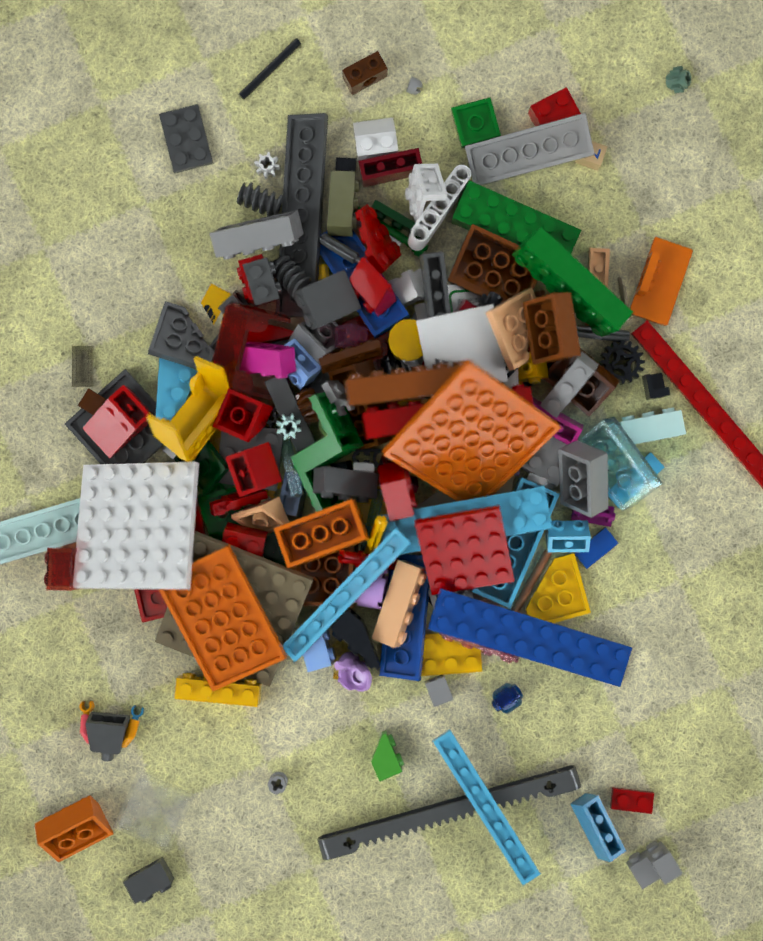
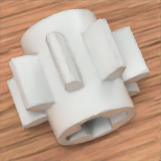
[254,152,280,179]

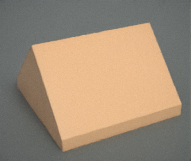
[231,497,289,533]

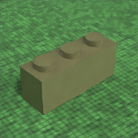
[327,171,360,237]

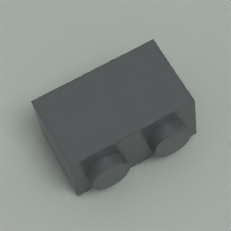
[123,857,175,904]

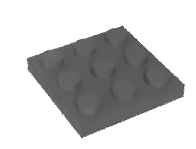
[218,427,284,491]

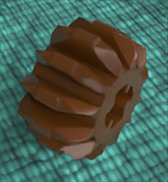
[295,387,320,424]

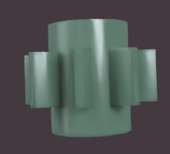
[666,66,691,93]

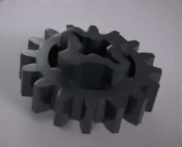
[599,340,645,385]

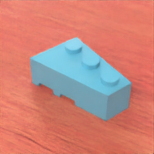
[156,358,198,421]

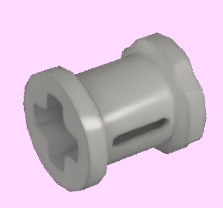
[268,772,288,794]

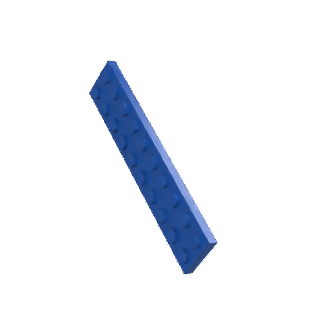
[428,588,632,687]

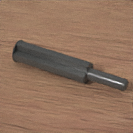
[319,233,361,264]

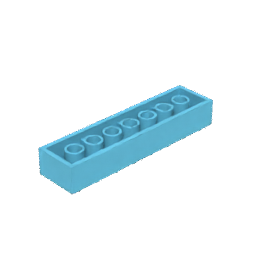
[379,486,553,555]

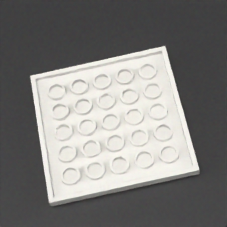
[72,462,199,590]

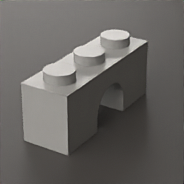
[540,352,599,418]

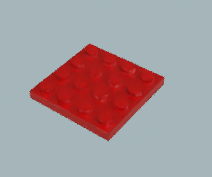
[415,505,515,595]

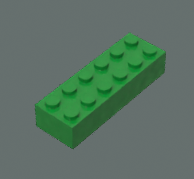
[451,180,582,254]
[512,227,633,337]

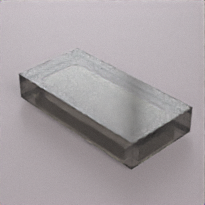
[72,346,94,387]

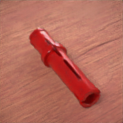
[338,550,400,570]

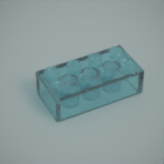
[578,417,663,511]

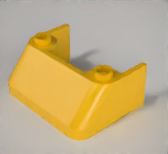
[147,356,230,462]

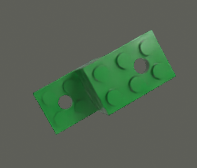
[290,392,364,512]

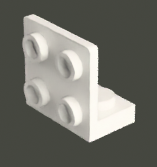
[405,163,448,223]

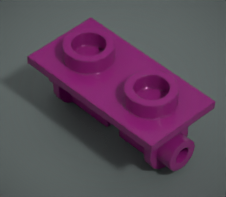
[571,506,616,527]

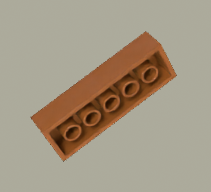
[344,360,476,406]

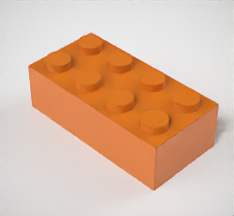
[274,499,370,568]

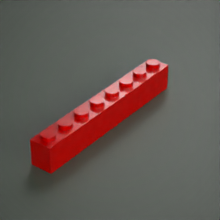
[362,384,534,440]

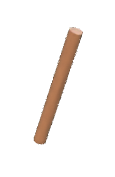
[511,550,551,612]

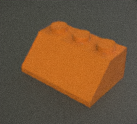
[35,795,114,862]

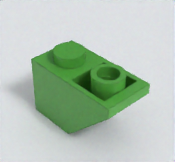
[371,730,404,782]

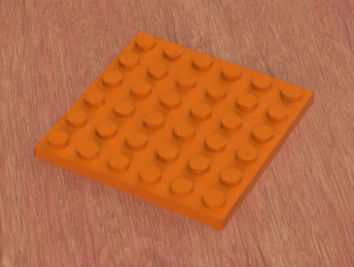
[382,359,561,502]

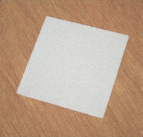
[416,304,508,397]

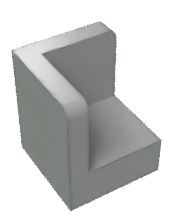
[425,675,453,707]

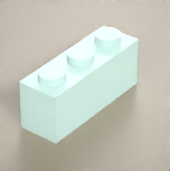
[617,407,686,447]

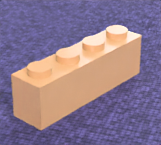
[371,560,427,648]

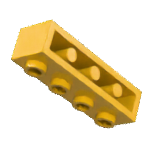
[174,673,262,707]

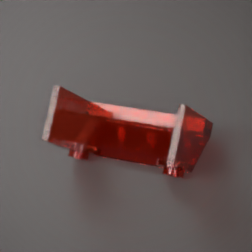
[212,302,291,400]

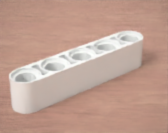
[408,165,471,251]

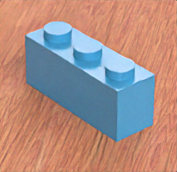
[570,793,626,862]

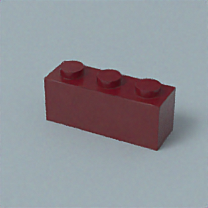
[358,148,422,188]

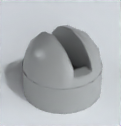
[406,76,423,95]

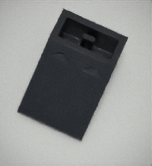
[331,608,381,670]

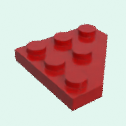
[355,204,402,274]

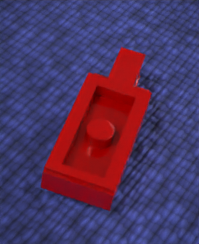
[209,489,268,516]

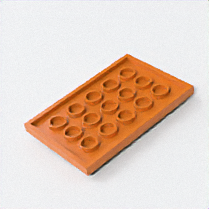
[159,544,287,691]

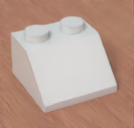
[353,117,398,163]

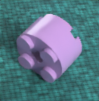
[354,569,389,610]

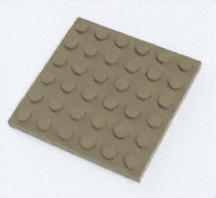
[155,531,314,687]

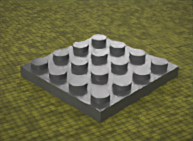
[65,369,164,464]

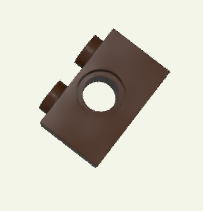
[342,51,388,95]

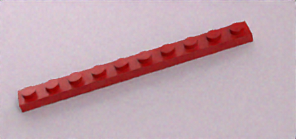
[631,320,763,489]

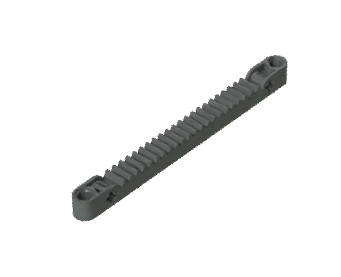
[317,765,581,860]

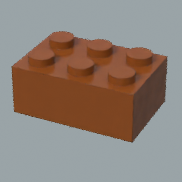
[523,293,581,365]

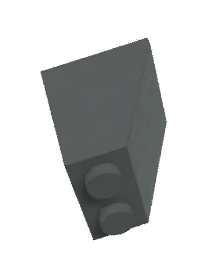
[295,270,361,330]

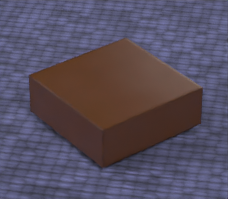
[77,388,107,415]

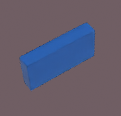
[574,527,619,569]

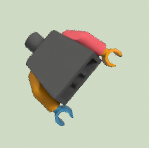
[79,701,144,762]

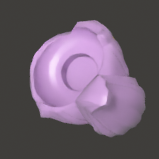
[334,652,372,692]

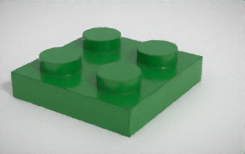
[451,97,501,149]

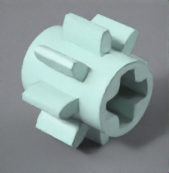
[276,413,301,440]

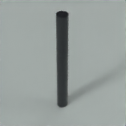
[239,38,301,100]

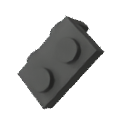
[243,258,282,306]

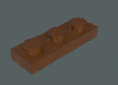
[318,340,383,374]

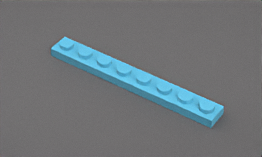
[282,528,412,662]
[432,729,541,886]

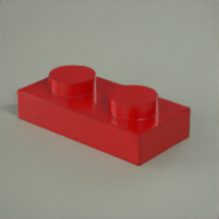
[610,787,654,814]

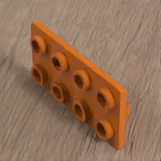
[630,237,693,326]

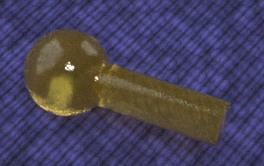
[332,640,348,680]

